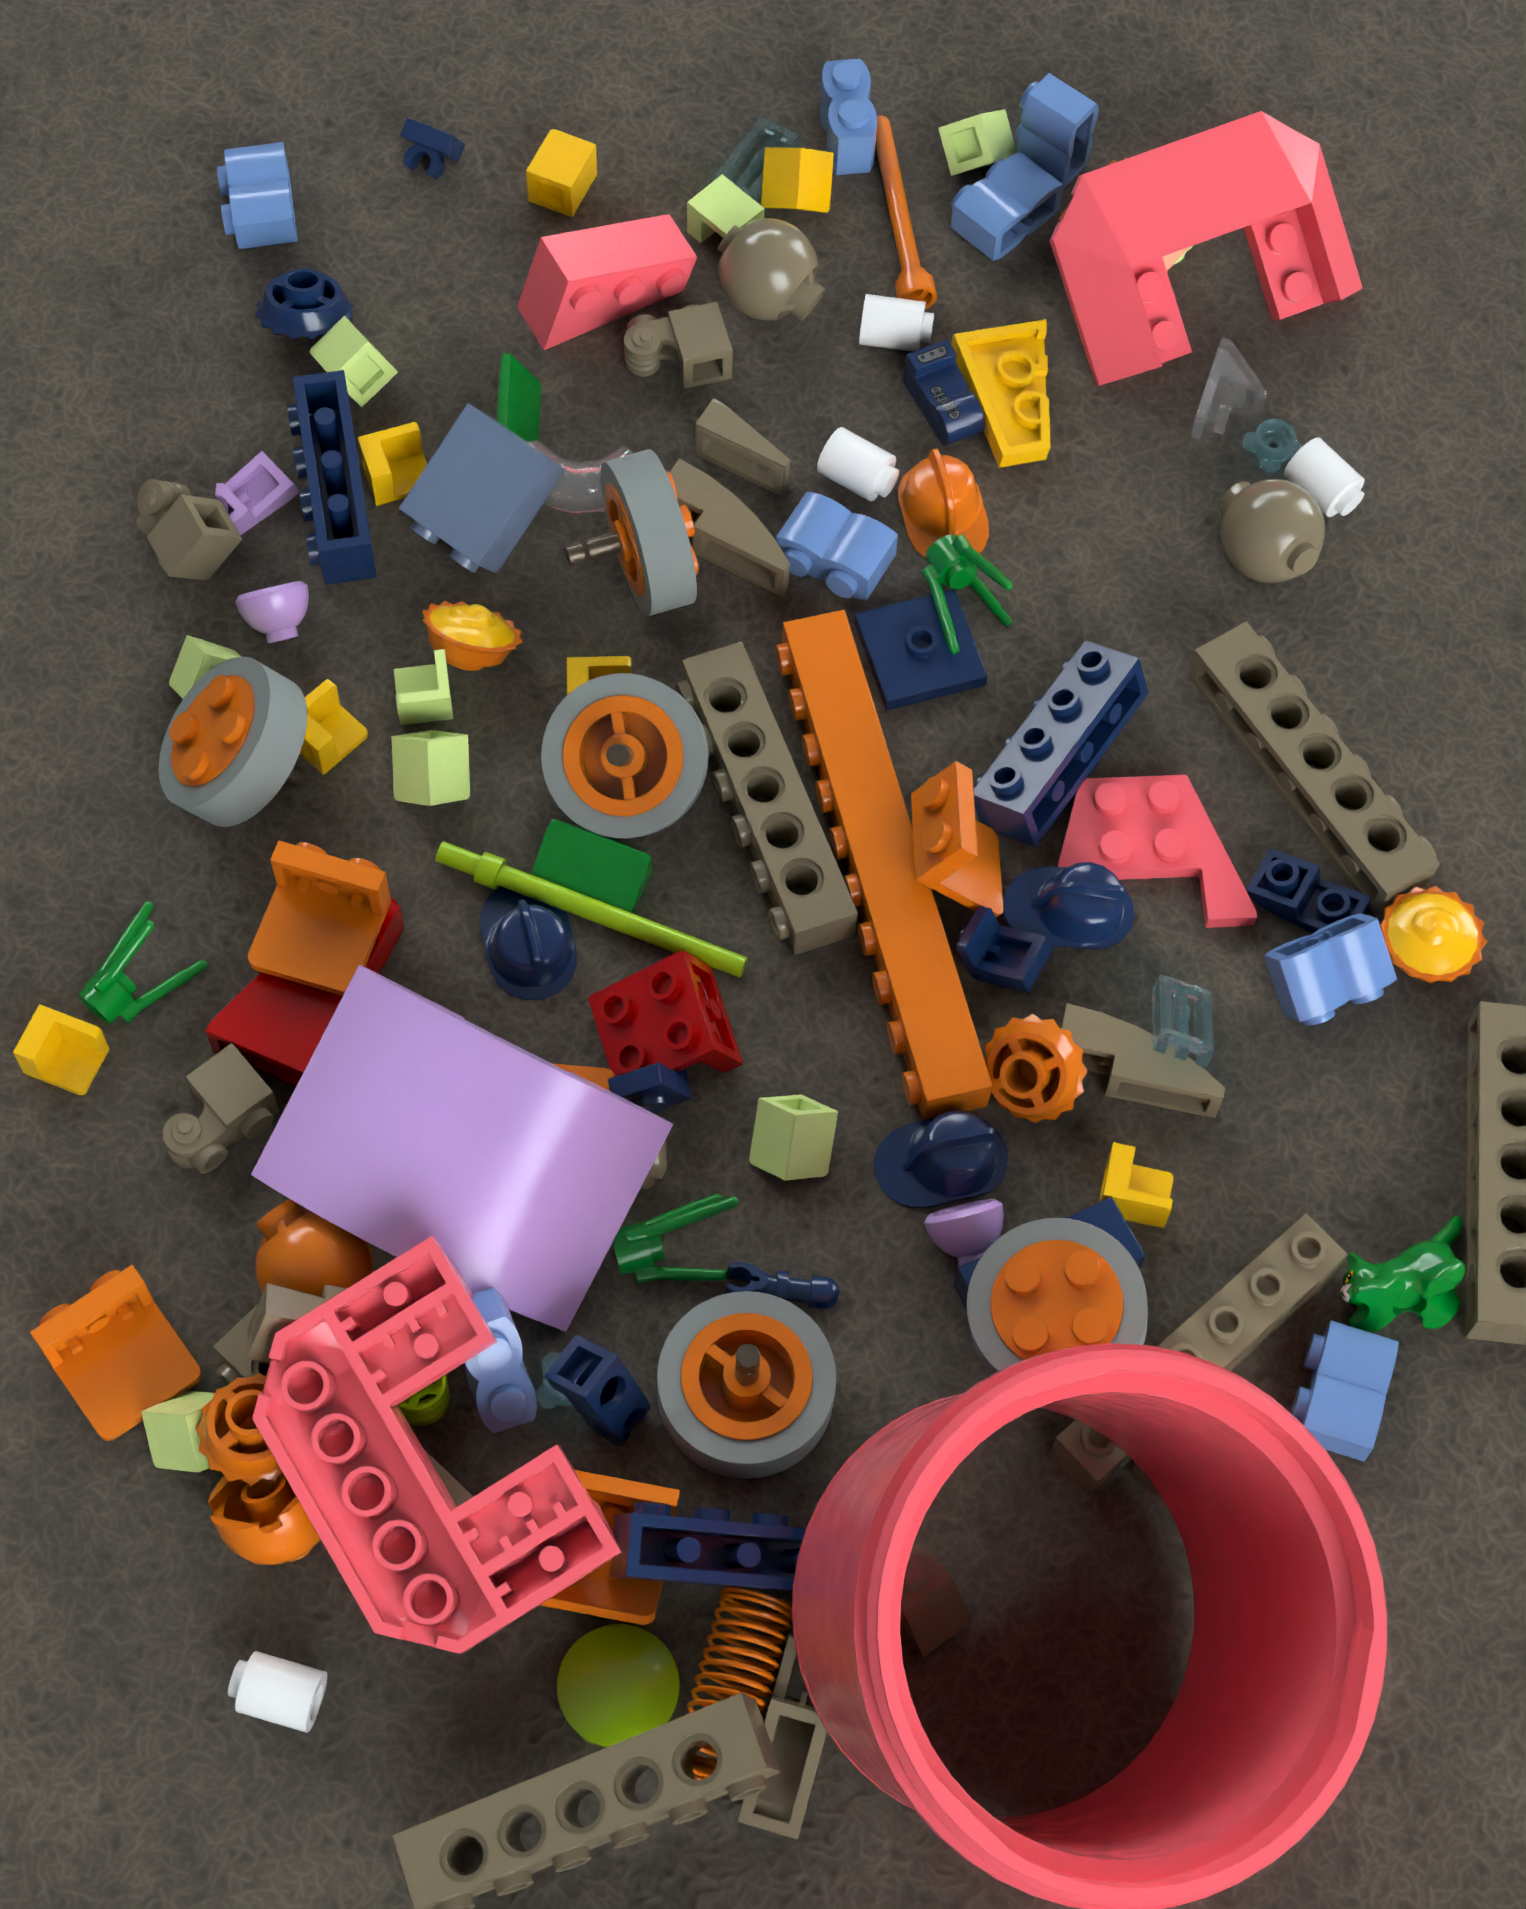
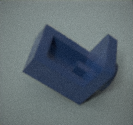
[956,906,1053,993]
[608,1063,692,1114]

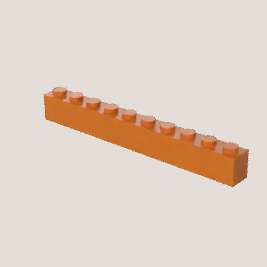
[775,609,992,1120]

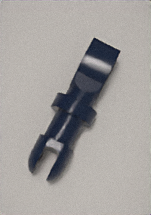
[725,1262,840,1309]

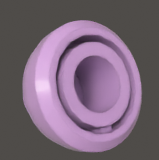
[235,581,309,644]
[924,1199,1004,1267]

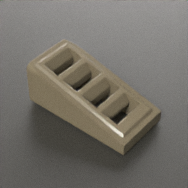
[695,398,791,496]

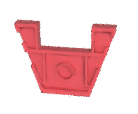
[1057,775,1257,928]

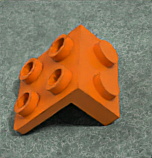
[911,761,1004,917]
[248,840,391,996]
[30,1265,202,1441]
[540,1470,680,1625]

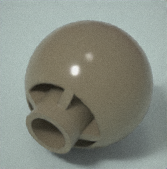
[717,218,826,322]
[1220,479,1325,583]

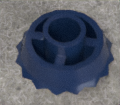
[255,268,354,340]

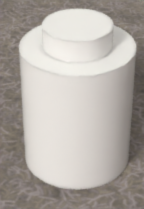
[859,294,934,352]
[817,427,899,502]
[1284,437,1364,517]
[228,1651,327,1733]

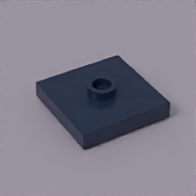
[854,589,988,710]

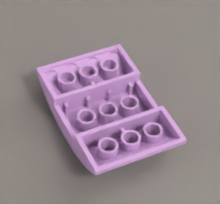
[251,964,673,1331]

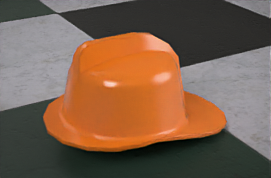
[898,448,989,558]

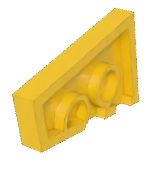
[951,319,1051,468]

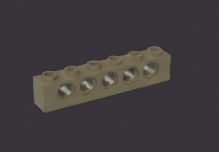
[1188,621,1440,917]
[675,641,858,956]
[1465,1001,1526,1345]
[1048,1213,1348,1500]
[392,1693,781,1909]

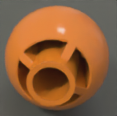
[255,1199,374,1297]

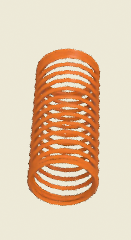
[686,1586,792,1780]

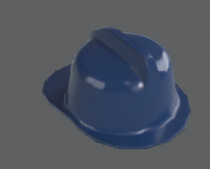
[1003,862,1135,949]
[480,887,577,1000]
[874,1111,1009,1208]

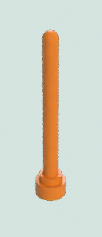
[875,115,937,309]

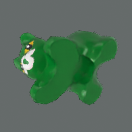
[1340,1216,1465,1333]

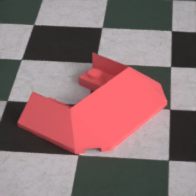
[1050,111,1363,386]
[252,1236,622,1654]

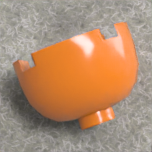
[208,1472,321,1565]

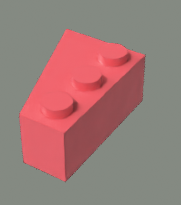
[517,214,697,350]

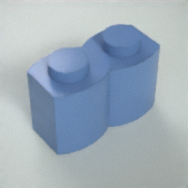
[820,59,877,175]
[1014,73,1099,188]
[217,142,298,249]
[950,152,1064,261]
[776,492,898,601]
[1264,913,1397,1025]
[465,1287,537,1433]
[1291,1321,1399,1462]

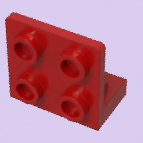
[589,950,744,1076]

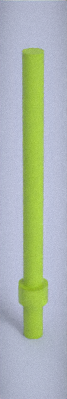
[436,841,748,978]

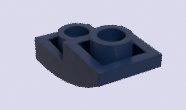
[1246,848,1371,934]

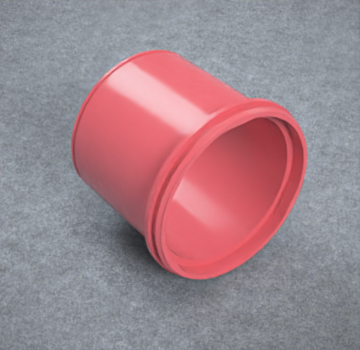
[792,1343,1387,1909]

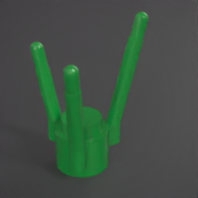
[921,534,1013,655]
[77,901,207,1025]
[613,1193,739,1284]

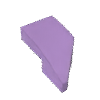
[215,451,299,535]

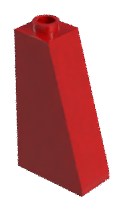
[205,896,404,1088]

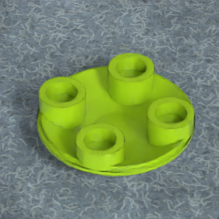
[557,1624,680,1747]

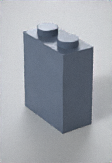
[399,403,566,573]

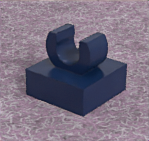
[400,117,465,179]

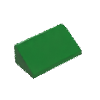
[496,353,542,449]
[531,818,652,913]

